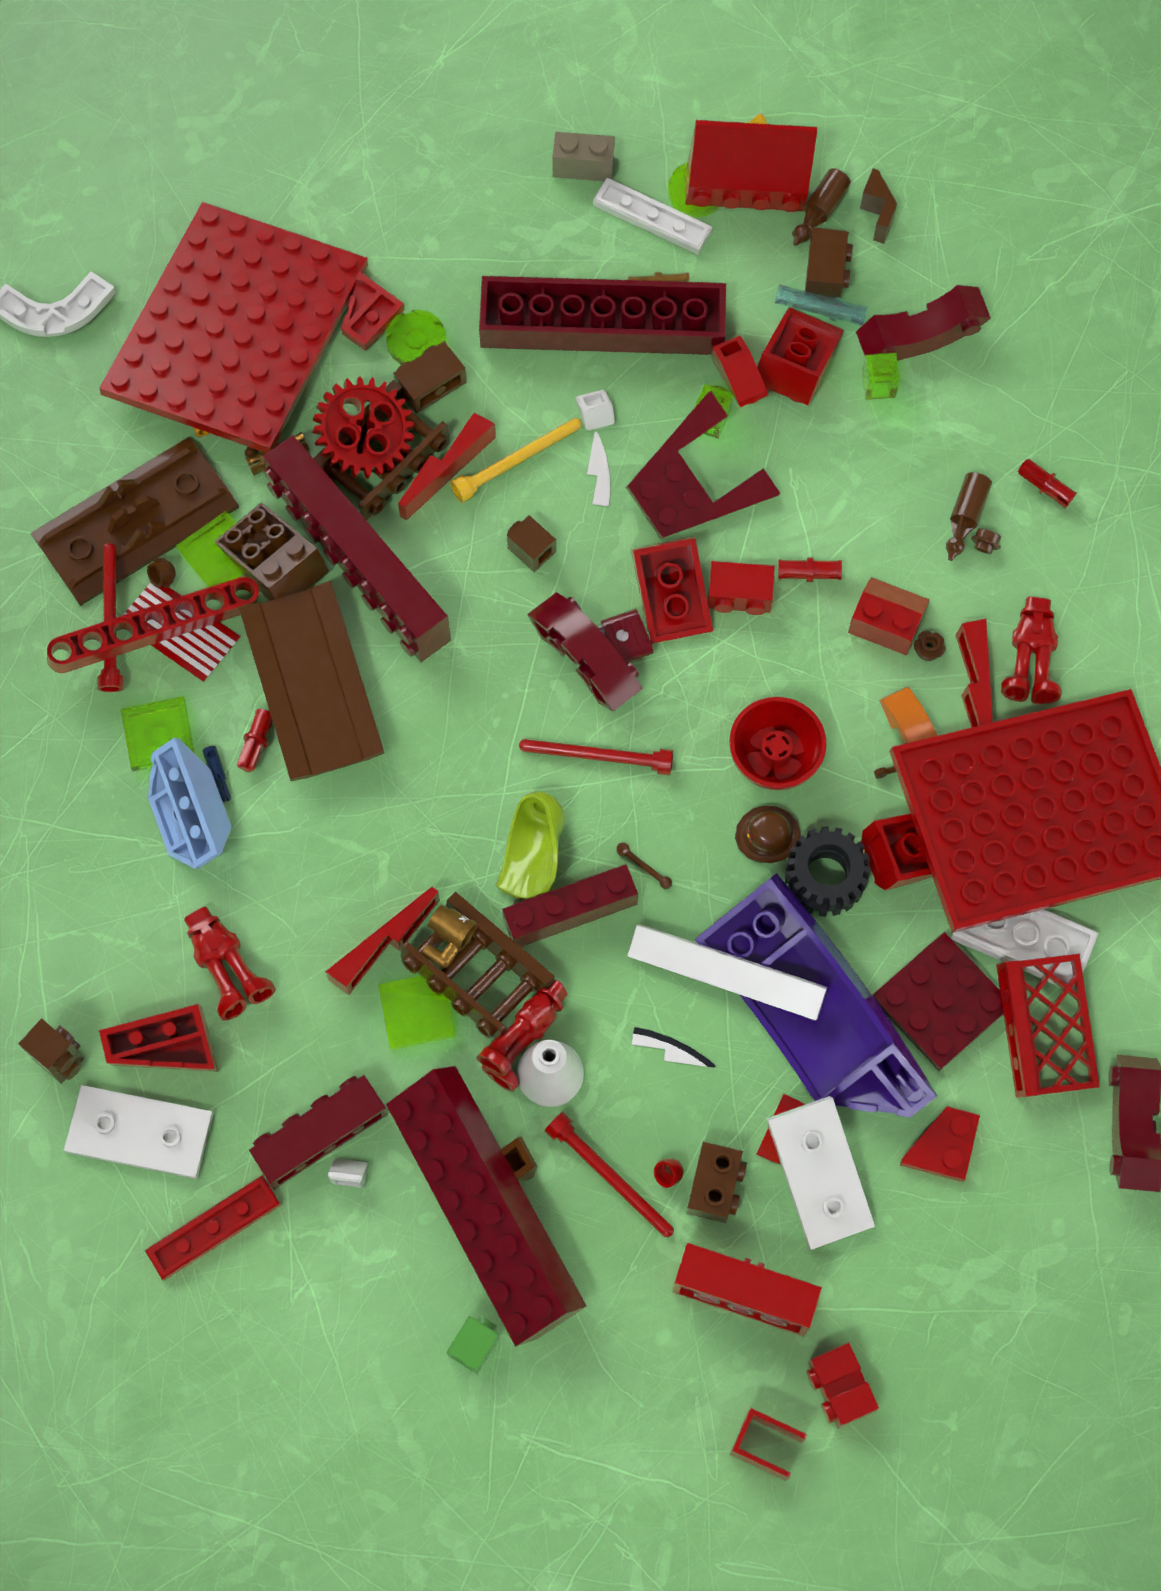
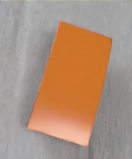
[879,687,938,744]

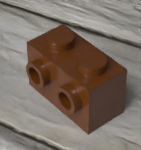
[804,227,853,300]
[393,341,467,414]
[18,1018,84,1084]
[686,1142,747,1223]

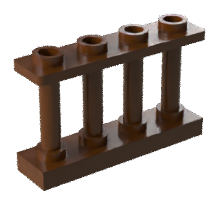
[313,380,449,520]
[400,891,555,1039]

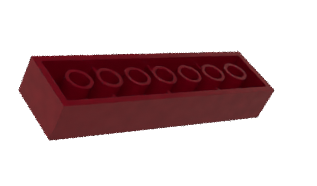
[479,276,726,355]
[263,435,451,663]
[386,1066,587,1347]

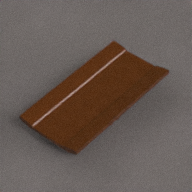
[30,437,239,606]
[239,580,384,781]

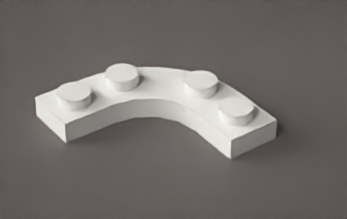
[0,272,116,337]

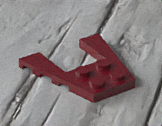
[625,391,781,539]

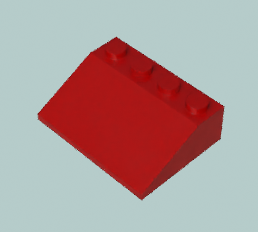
[685,120,817,212]

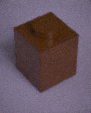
[507,515,556,572]

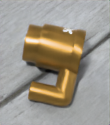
[421,904,478,968]

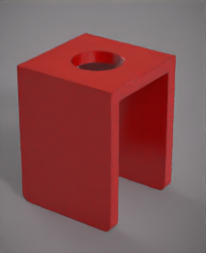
[730,1408,807,1481]

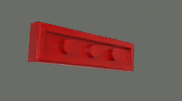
[144,1175,281,1281]

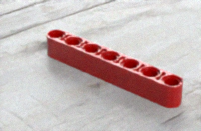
[47,577,259,673]

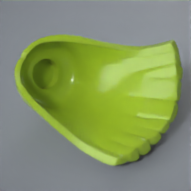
[496,791,565,900]

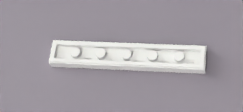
[628,924,827,1020]

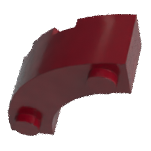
[856,285,991,366]
[527,592,642,711]
[1108,1055,1161,1192]

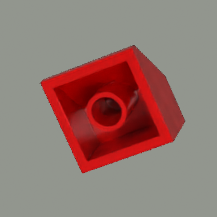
[848,577,930,656]

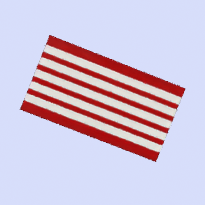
[122,582,241,682]

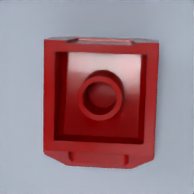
[861,813,932,891]

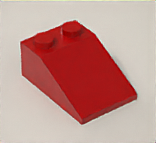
[757,307,844,406]
[631,537,713,644]

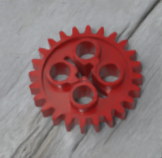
[312,376,415,479]

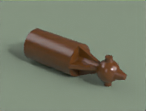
[792,168,851,246]
[946,472,992,561]

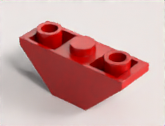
[711,335,768,407]

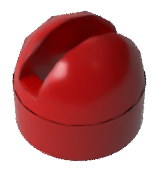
[654,1158,684,1188]

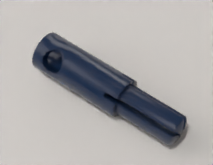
[202,746,231,802]

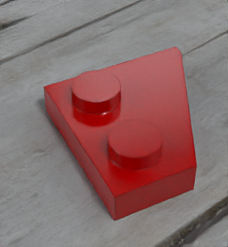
[341,272,405,351]
[900,1106,980,1182]

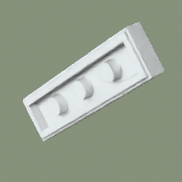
[593,178,712,255]

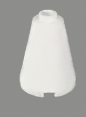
[517,1040,584,1107]

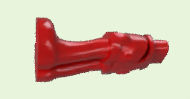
[1001,597,1062,705]
[184,907,276,1021]
[476,980,568,1092]

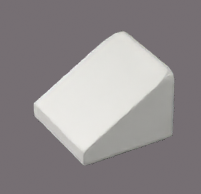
[575,390,615,431]
[328,1158,368,1188]

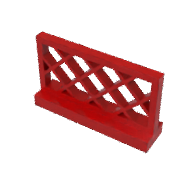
[996,953,1100,1098]

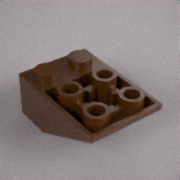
[214,502,328,601]

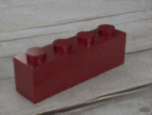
[502,864,638,947]
[249,1075,388,1190]

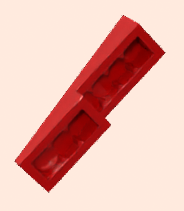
[398,412,496,521]
[955,619,992,727]
[325,887,440,995]

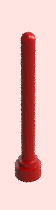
[97,543,123,692]
[519,739,673,776]
[544,1112,674,1237]

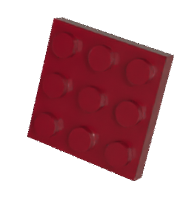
[872,932,1004,1072]

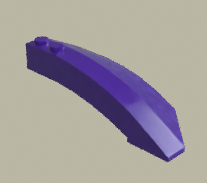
[695,873,938,1117]

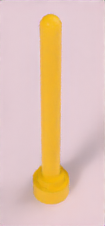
[450,418,582,503]

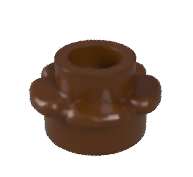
[971,528,1001,554]
[147,558,176,588]
[914,631,945,661]

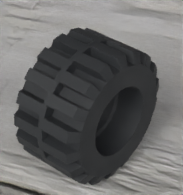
[785,826,870,917]

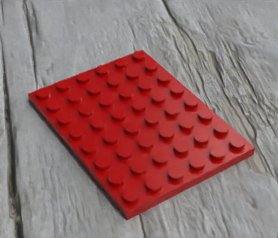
[99,202,368,453]
[889,689,1161,933]

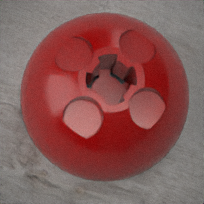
[729,697,827,790]

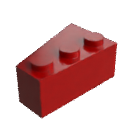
[99,1004,219,1072]

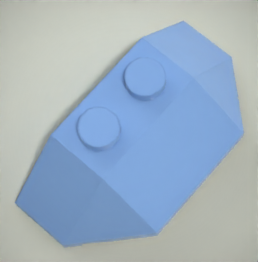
[148,738,232,869]

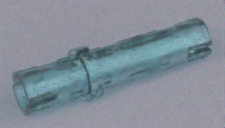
[775,284,868,326]

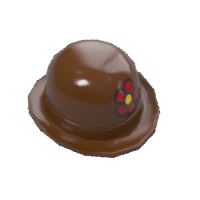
[735,805,801,863]

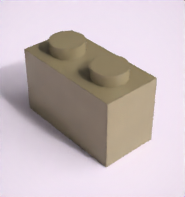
[552,132,615,182]

